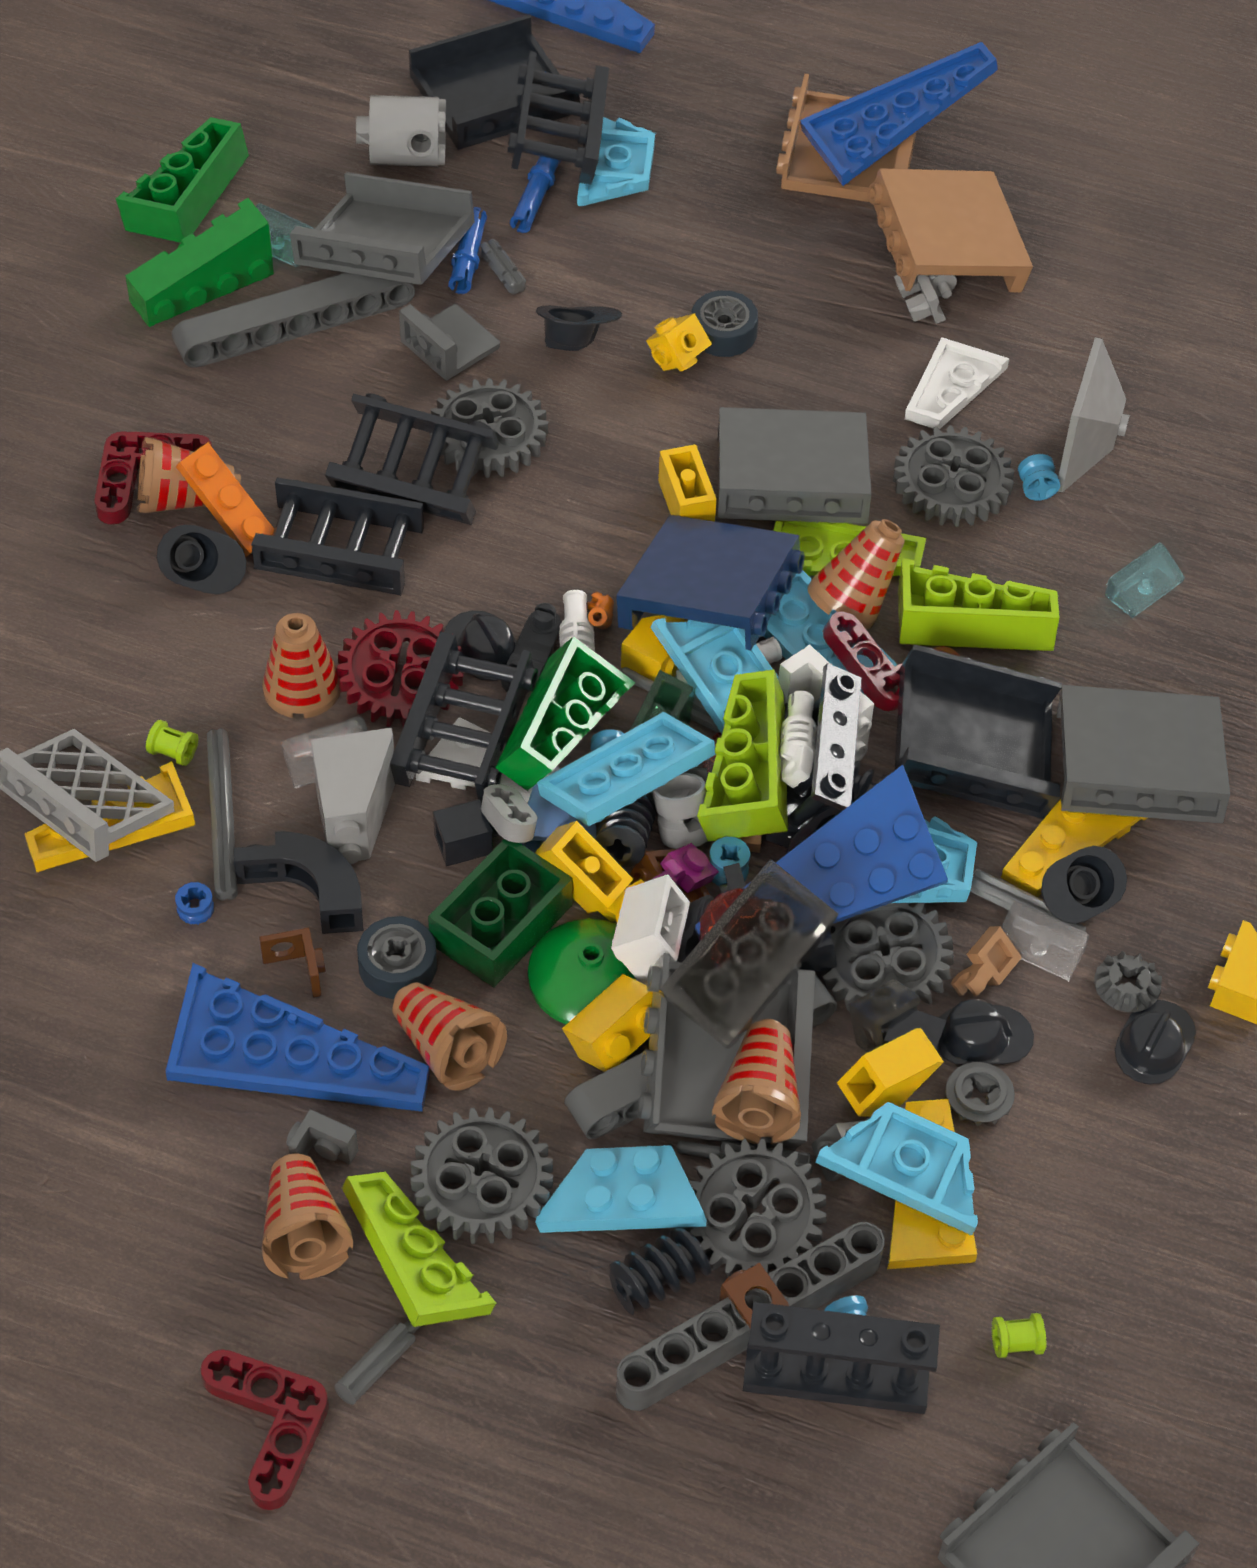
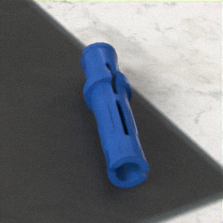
[510,156,561,233]
[449,207,487,294]

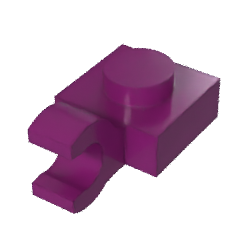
[652,843,719,893]

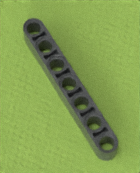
[172,273,415,368]
[564,970,837,1139]
[616,1222,885,1411]

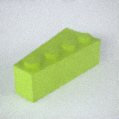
[898,558,1060,651]
[697,669,788,842]

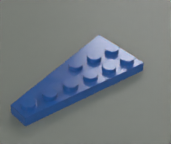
[695,765,948,966]
[165,963,430,1112]

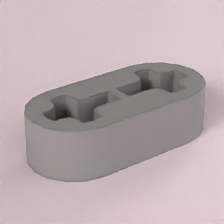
[481,784,538,843]

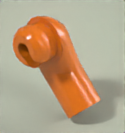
[587,592,614,629]

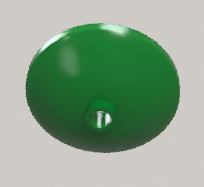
[528,918,636,1025]

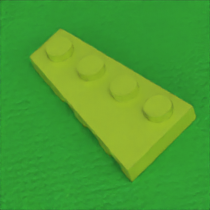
[773,520,926,576]
[342,1172,496,1327]

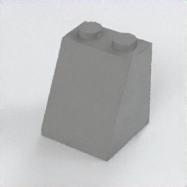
[311,728,395,864]

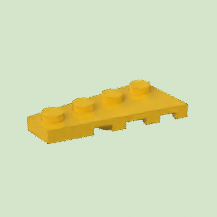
[24,761,195,872]
[1001,799,1147,897]
[888,1099,977,1269]

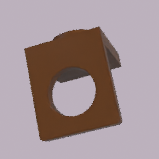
[259,928,326,998]
[719,1262,789,1328]

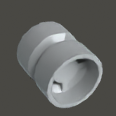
[653,773,708,849]

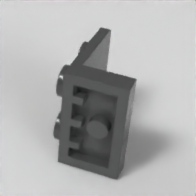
[399,304,500,381]

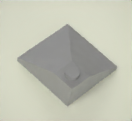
[1058,337,1130,492]

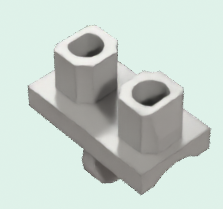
[894,275,957,324]

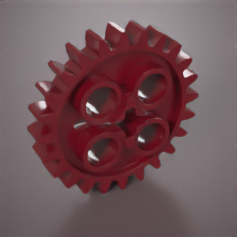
[337,610,464,728]

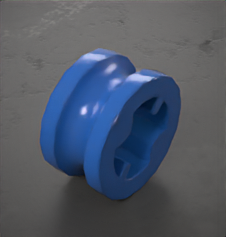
[175,882,214,924]

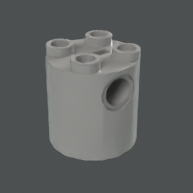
[356,95,446,167]

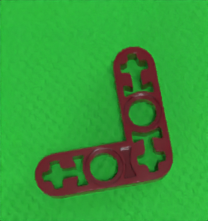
[95,431,212,525]
[822,611,960,711]
[200,1349,329,1510]

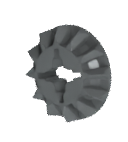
[1094,950,1162,1012]
[945,1062,1015,1127]

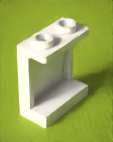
[778,645,874,762]

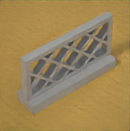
[0,729,174,862]

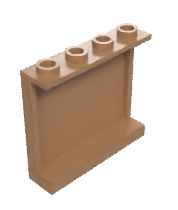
[776,74,917,202]
[869,169,1033,292]

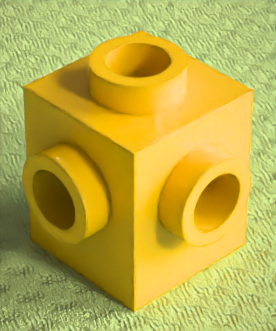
[646,313,712,371]

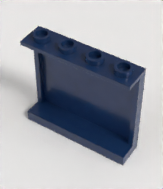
[616,515,805,650]

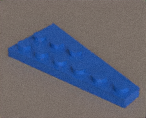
[488,0,655,53]
[800,42,998,186]

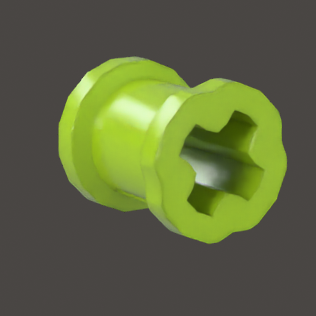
[146,720,198,766]
[992,1313,1046,1358]

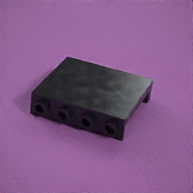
[409,14,580,150]
[894,645,1062,819]

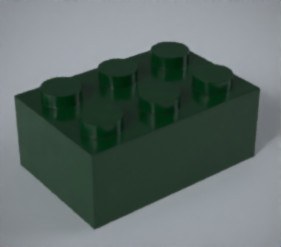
[428,839,573,988]

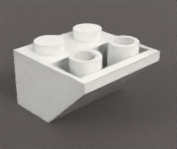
[611,874,690,985]

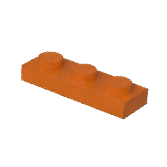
[176,442,274,558]

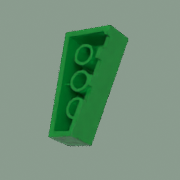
[116,117,249,243]
[125,198,274,327]
[495,636,636,791]

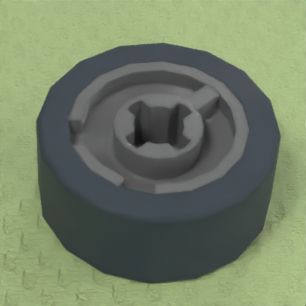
[691,290,758,357]
[357,916,437,999]

